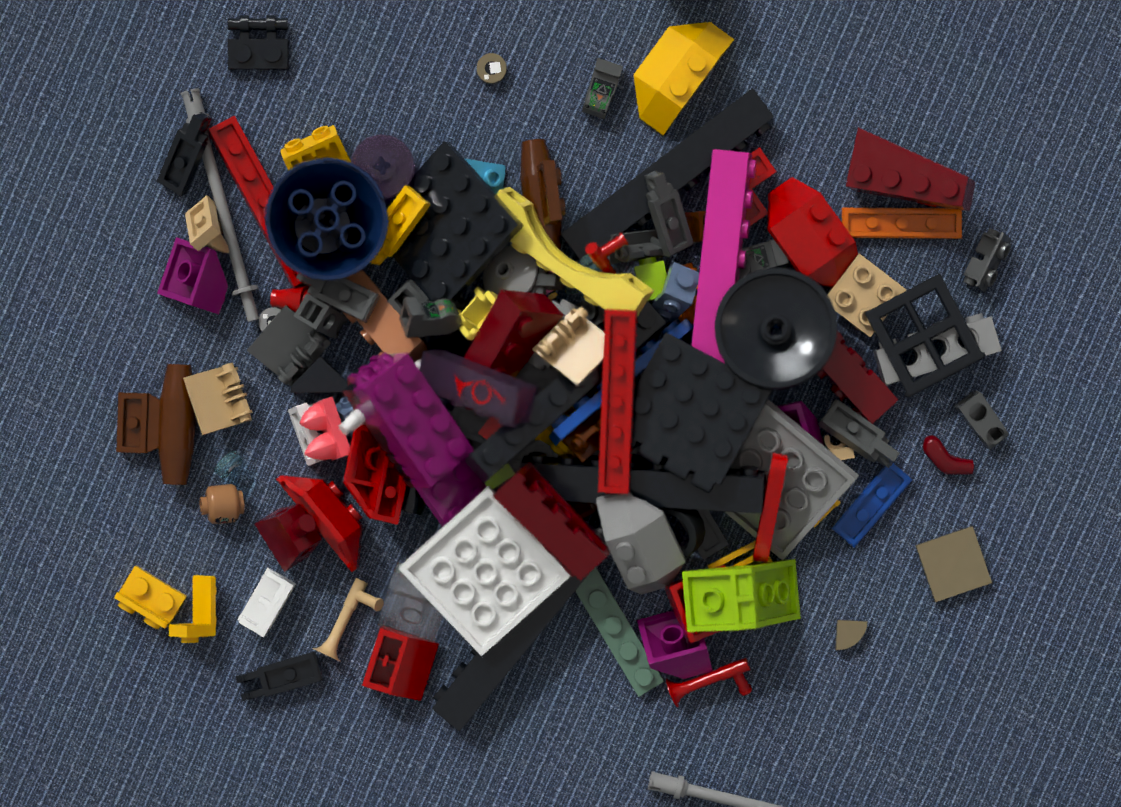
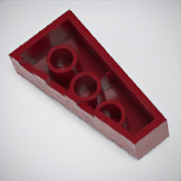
[846,127,976,212]
[447,290,564,411]
[817,330,898,424]
[492,461,610,581]

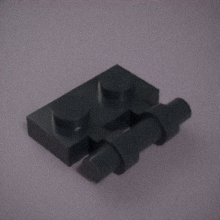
[228,15,289,70]

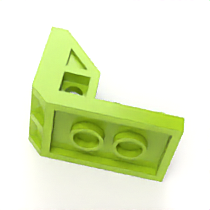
[682,559,801,632]

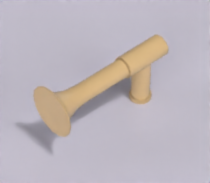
[312,578,384,662]

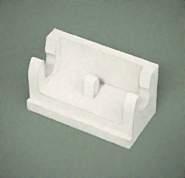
[237,568,296,638]

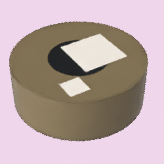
[477,53,507,84]

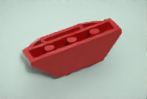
[768,177,858,289]
[343,424,406,525]
[276,475,363,572]

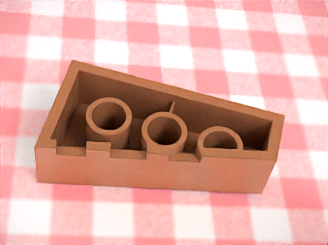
[343,269,432,362]

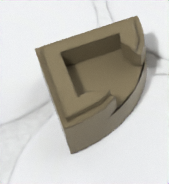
[835,619,868,650]

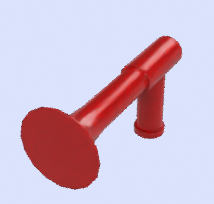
[585,232,629,274]
[666,658,752,708]

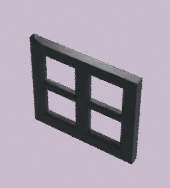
[865,273,985,398]

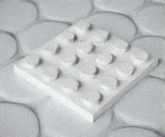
[399,486,570,656]

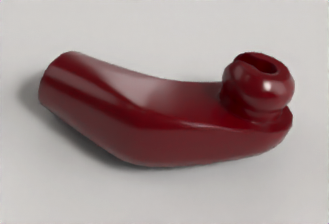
[923,435,974,475]

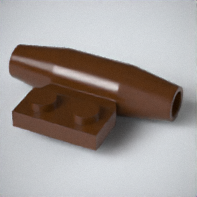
[520,139,565,250]
[116,364,196,485]

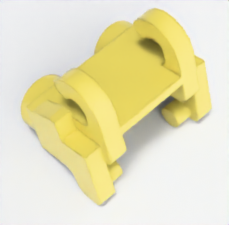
[457,286,498,341]

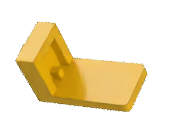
[169,575,217,643]

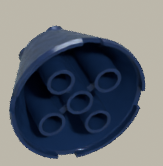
[265,158,388,280]

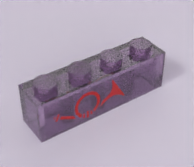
[419,349,537,427]

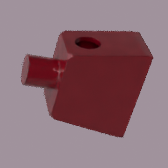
[254,504,321,572]

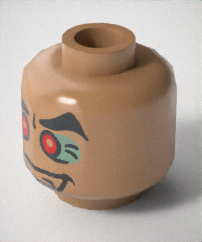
[200,484,244,524]

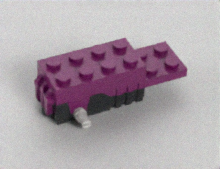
[338,352,487,527]

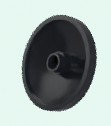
[715,268,837,390]

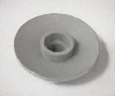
[483,246,538,295]

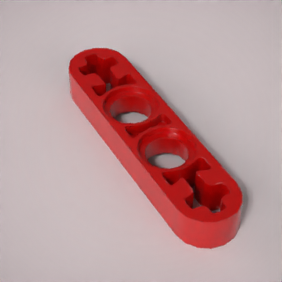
[752,453,788,563]

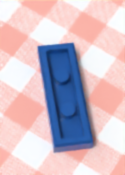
[831,463,913,548]

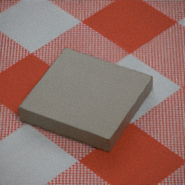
[915,526,992,602]

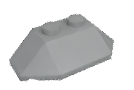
[596,493,686,595]

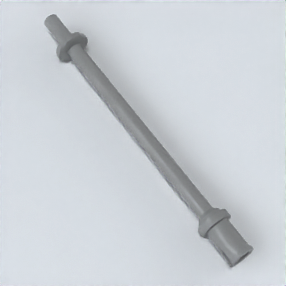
[181,88,259,322]
[647,771,784,807]

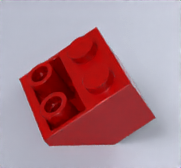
[362,626,439,701]

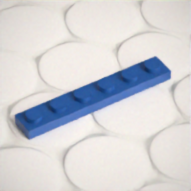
[548,318,694,446]

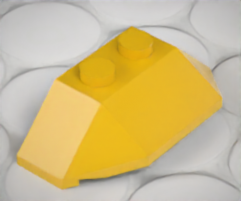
[633,22,734,136]

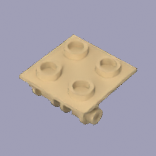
[828,253,906,337]
[532,307,604,386]
[183,362,253,435]

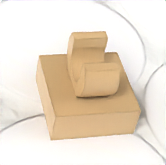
[823,435,855,460]

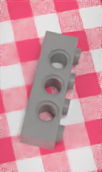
[873,313,1002,385]

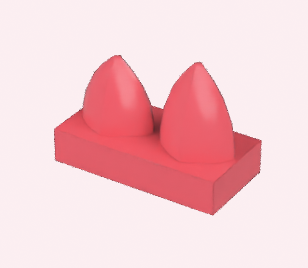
[300,396,350,461]

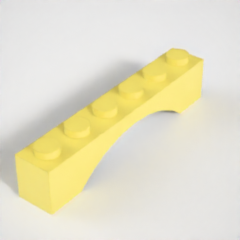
[496,187,654,317]

